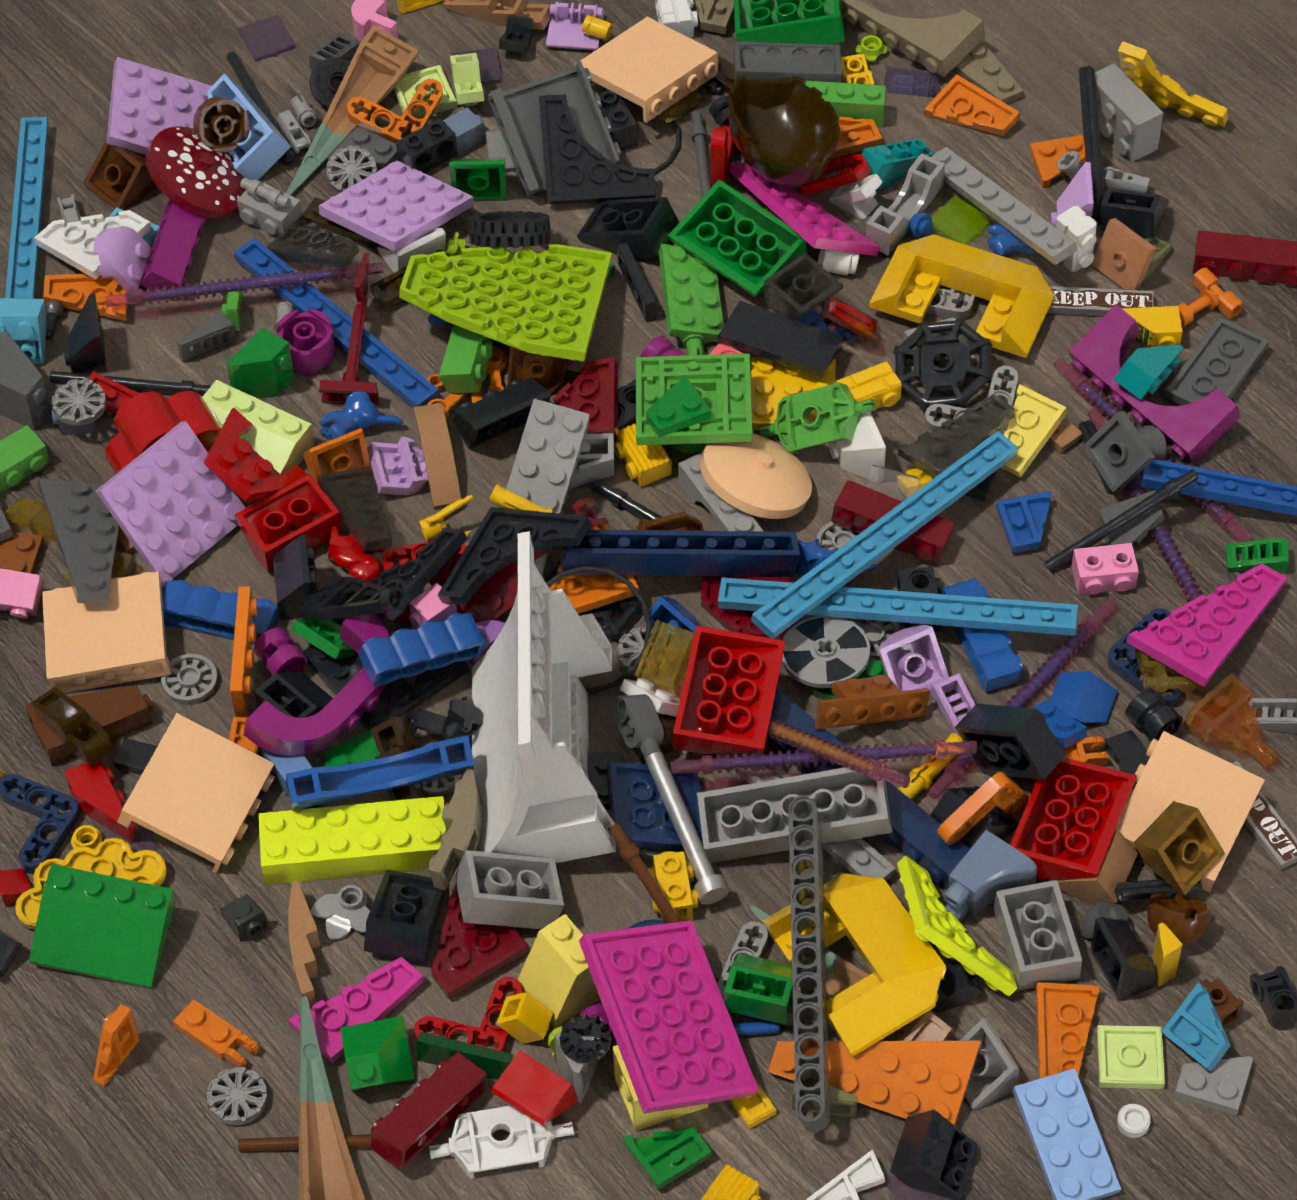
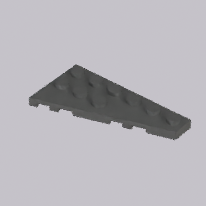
[38,478,120,605]

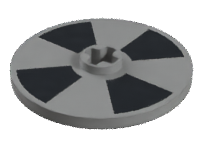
[782,616,870,688]

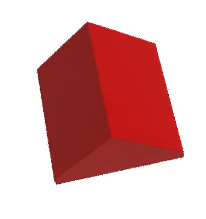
[491,1050,577,1126]

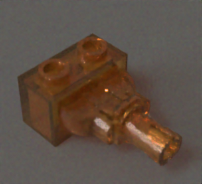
[1184,673,1280,769]

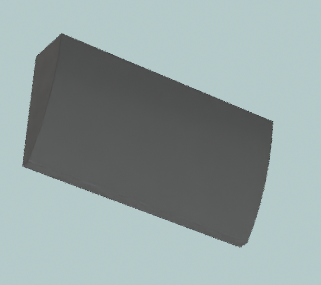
[734,41,842,85]

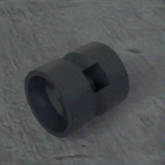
[1125,688,1183,742]

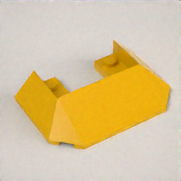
[869,234,1055,358]
[762,873,947,1057]

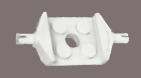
[429,1105,574,1179]

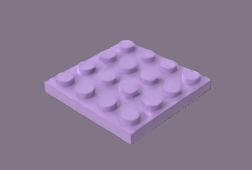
[106,57,212,155]
[319,161,474,252]
[96,421,245,584]

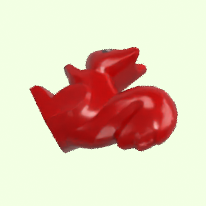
[328,526,385,581]

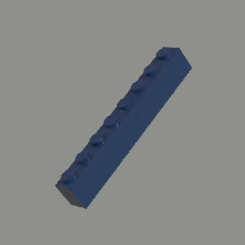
[559,530,800,577]

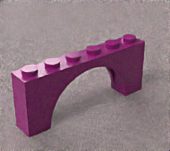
[1068,304,1241,464]

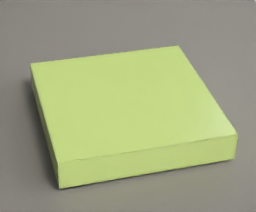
[393,65,457,118]
[1097,1025,1165,1089]

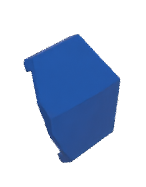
[1049,671,1118,726]

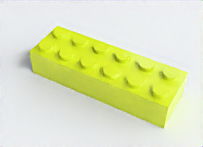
[259,796,447,885]

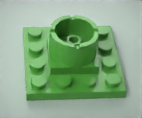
[636,353,753,454]

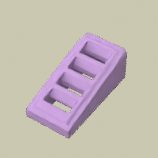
[930,673,976,736]

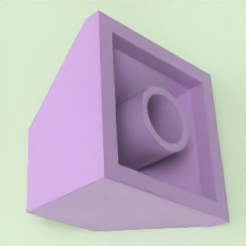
[1050,162,1093,228]
[877,624,949,691]

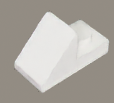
[829,174,883,219]

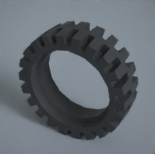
[469,211,551,248]

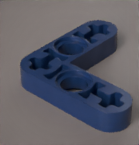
[1107,608,1181,707]
[0,774,80,875]

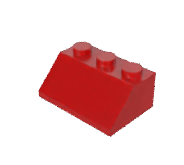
[235,474,343,573]

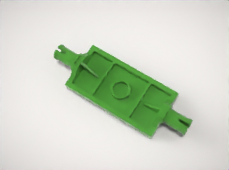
[659,243,724,355]

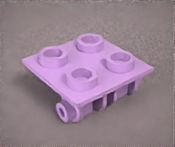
[546,2,604,50]

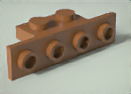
[815,675,930,730]

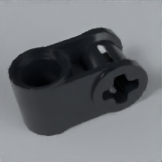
[1250,966,1297,1030]

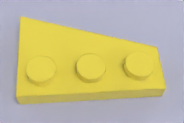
[1000,384,1068,478]

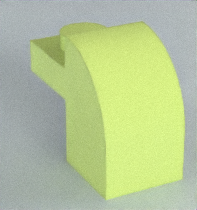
[450,53,484,106]

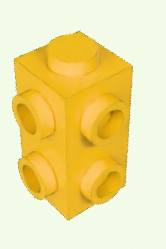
[648,851,698,921]

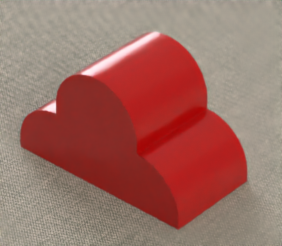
[105,391,222,474]

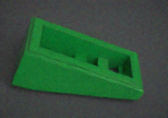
[1226,538,1289,573]

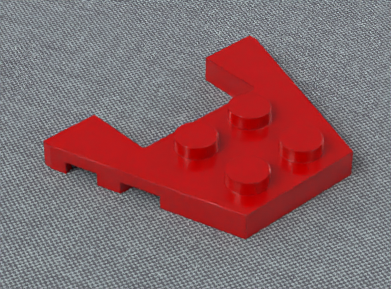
[203,408,308,502]

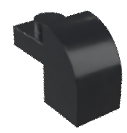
[930,959,983,1012]

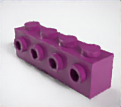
[140,199,207,299]

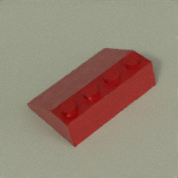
[673,625,786,754]
[1010,757,1137,879]

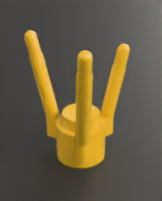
[418,495,473,542]

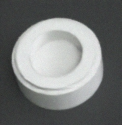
[1117,1104,1151,1138]

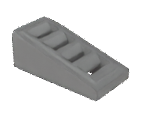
[1245,698,1297,734]

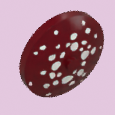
[146,126,246,218]

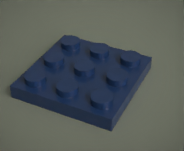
[607,761,703,852]

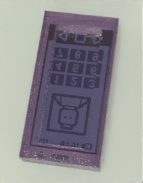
[884,67,939,98]

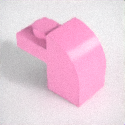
[351,0,398,41]

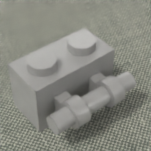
[237,177,302,239]

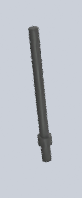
[691,111,711,197]

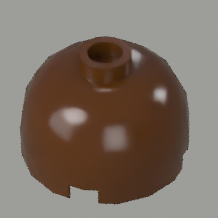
[193,96,249,152]
[1147,893,1212,945]

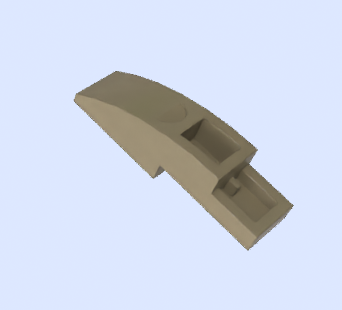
[428,768,483,890]

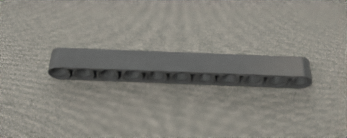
[788,796,830,1133]

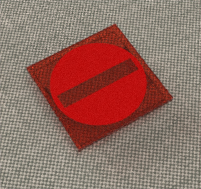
[820,294,877,344]

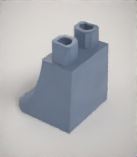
[943,830,1037,922]

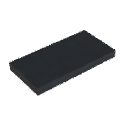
[718,301,843,379]

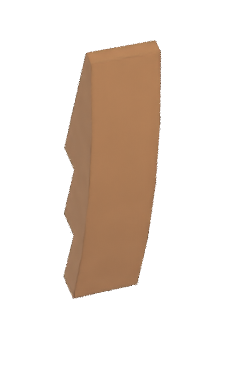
[443,0,552,30]
[288,880,320,1008]

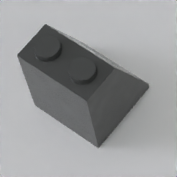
[0,331,51,431]

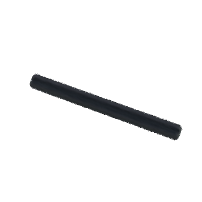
[1079,66,1104,221]

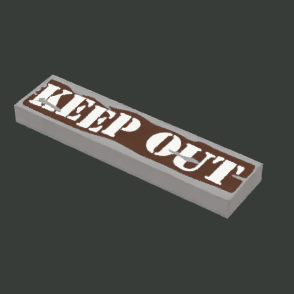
[1047,286,1154,316]
[1232,761,1297,870]

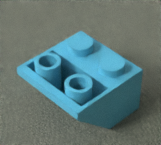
[0,298,47,364]

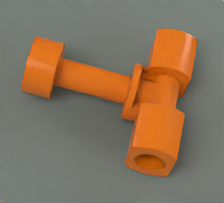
[1177,267,1243,328]

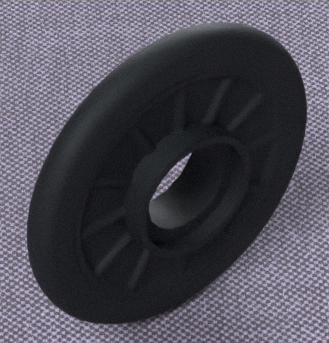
[309,58,351,109]

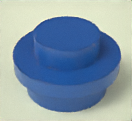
[908,213,933,239]

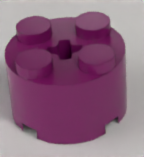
[277,309,336,377]

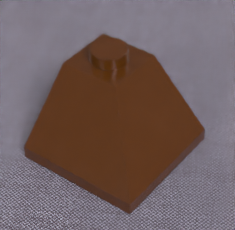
[83,139,155,210]

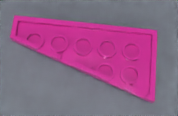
[728,160,881,256]
[1126,564,1287,687]

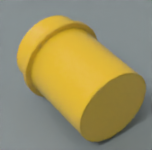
[582,15,613,41]

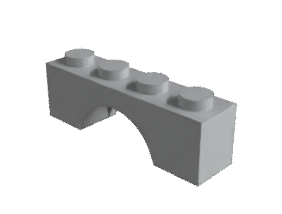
[866,153,945,256]
[678,452,764,532]

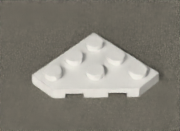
[34,210,152,279]

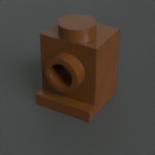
[1200,978,1244,1028]

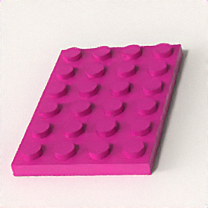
[579,920,758,1114]

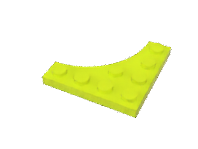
[897,855,1017,996]

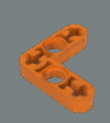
[346,79,443,144]
[937,772,1029,846]

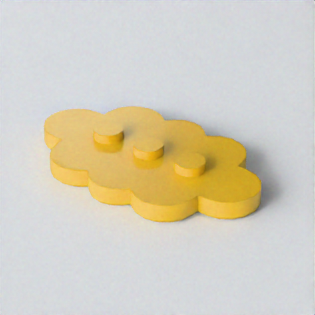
[15,838,167,930]

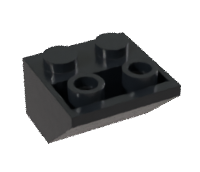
[1100,188,1169,238]
[273,535,318,621]
[254,671,333,718]
[930,786,1019,849]
[890,1110,978,1200]

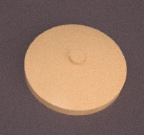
[700,434,812,519]

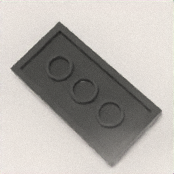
[1164,317,1269,405]

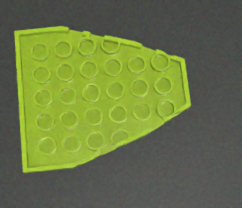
[399,244,612,362]

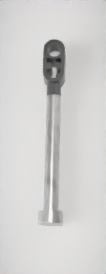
[613,694,729,905]

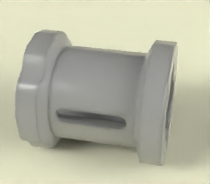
[1057,151,1084,182]

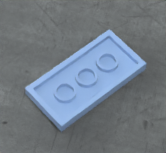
[1013,1068,1121,1200]

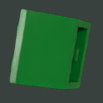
[724,953,793,1025]

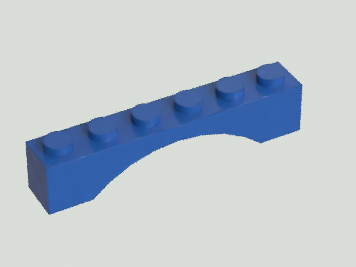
[286,735,475,810]

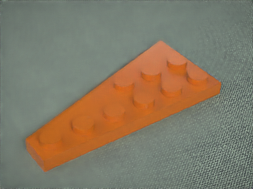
[768,1041,982,1125]

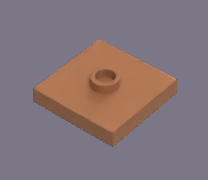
[1091,218,1156,290]

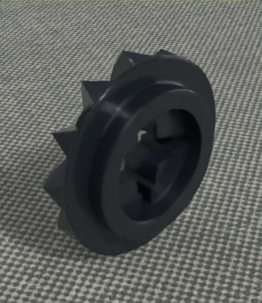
[559,1013,612,1063]

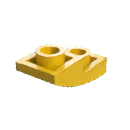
[841,54,875,85]

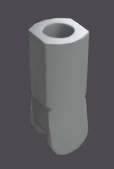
[277,110,311,154]
[1103,167,1150,193]
[56,194,81,223]

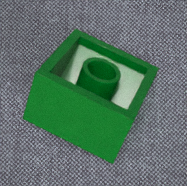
[449,158,507,202]
[227,327,294,398]

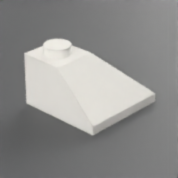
[829,411,886,483]

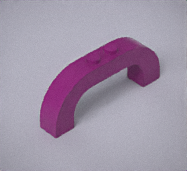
[244,614,390,756]

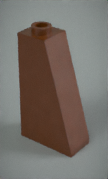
[25,685,154,766]

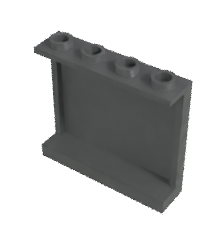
[488,61,621,198]

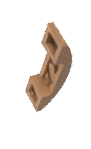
[413,403,461,509]

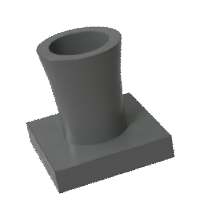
[1083,411,1166,493]

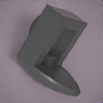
[1080,901,1133,939]

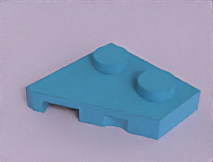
[1161,983,1231,1071]

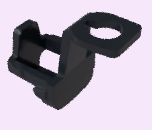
[406,696,483,741]

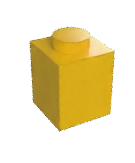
[496,992,553,1044]

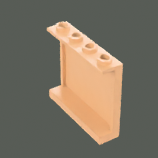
[575,17,718,123]
[42,571,171,693]
[117,713,275,873]
[1117,731,1265,893]

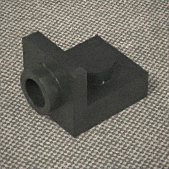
[220,894,267,942]

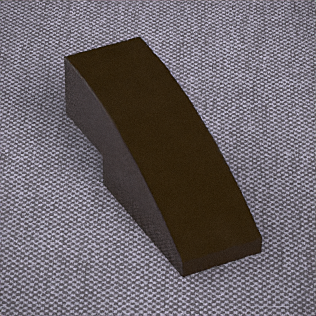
[31,686,114,767]
[370,717,423,801]

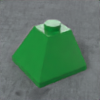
[340,1016,415,1091]

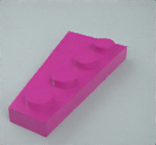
[288,957,424,1064]

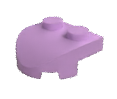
[93,226,152,293]
[367,437,428,495]

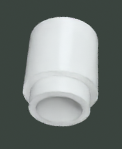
[818,249,860,276]

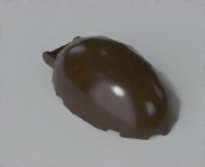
[727,76,840,189]

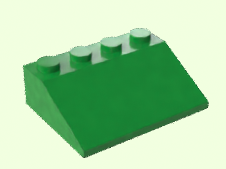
[734,0,845,44]
[668,180,806,297]
[29,864,176,989]

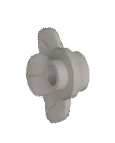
[310,885,370,940]

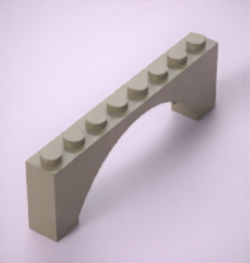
[840,0,985,77]

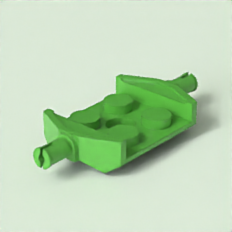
[760,382,876,455]

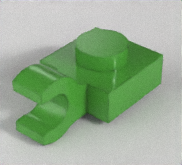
[222,289,244,331]

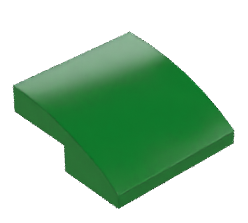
[290,618,358,659]

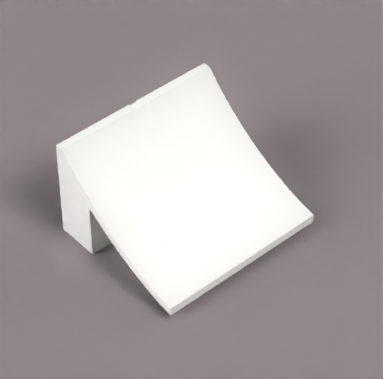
[472,531,616,863]

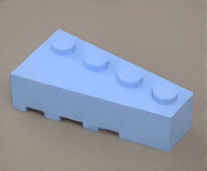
[206,73,291,180]

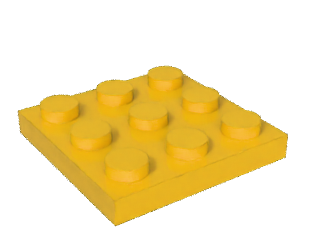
[750,356,836,430]

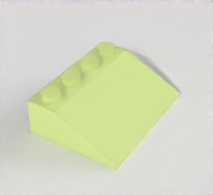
[203,380,315,501]

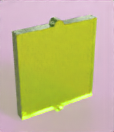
[932,196,992,245]

